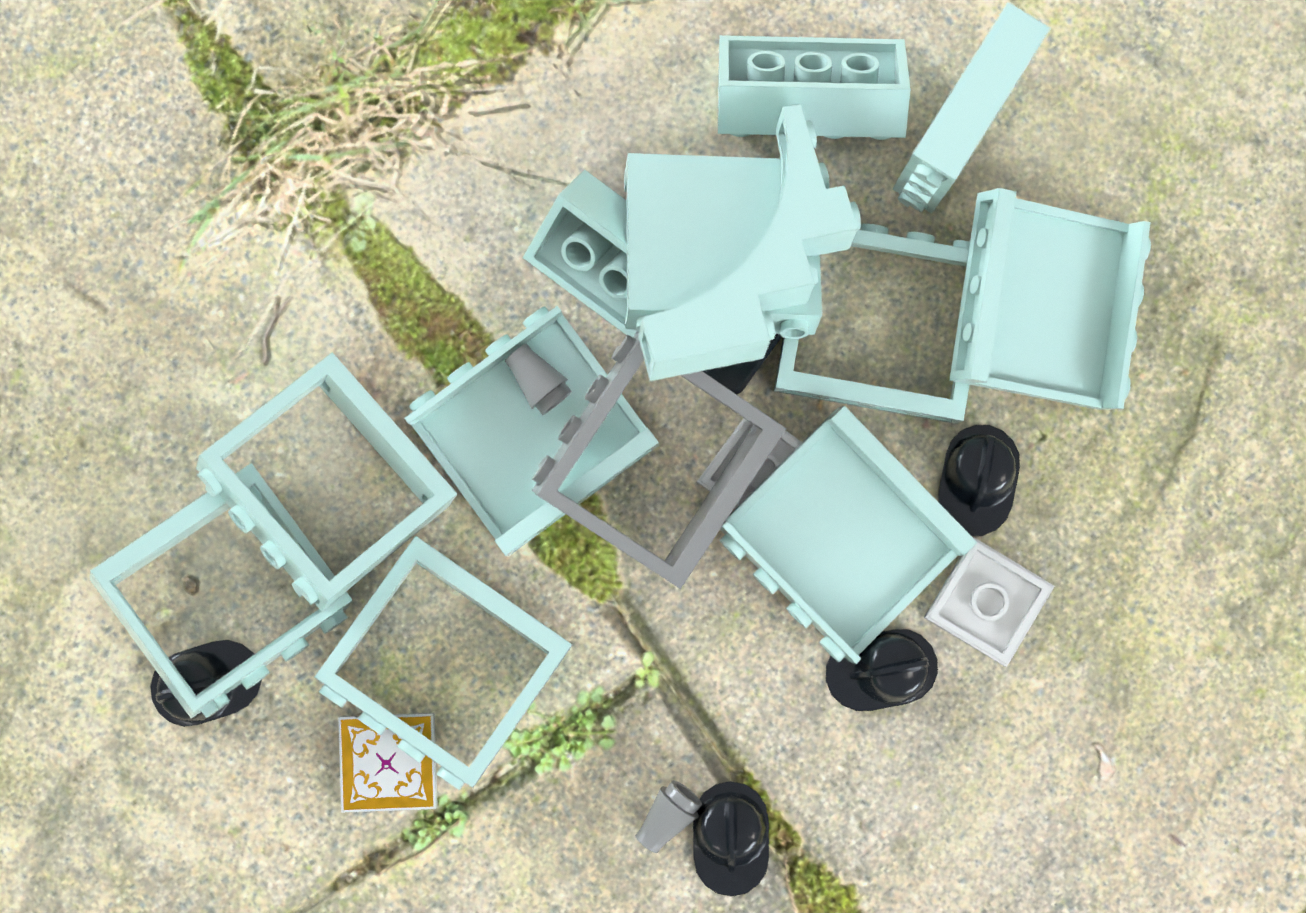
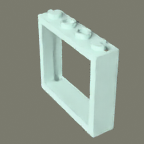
[893,2,1051,214]
[774,224,970,424]
[196,352,457,611]
[90,463,352,719]
[315,536,572,790]

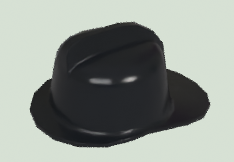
[938,425,1020,536]
[826,629,938,711]
[150,640,262,727]
[693,781,769,896]

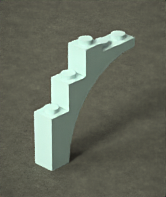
[638,104,861,381]

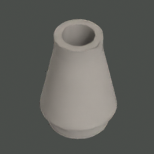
[505,343,572,415]
[635,780,702,853]

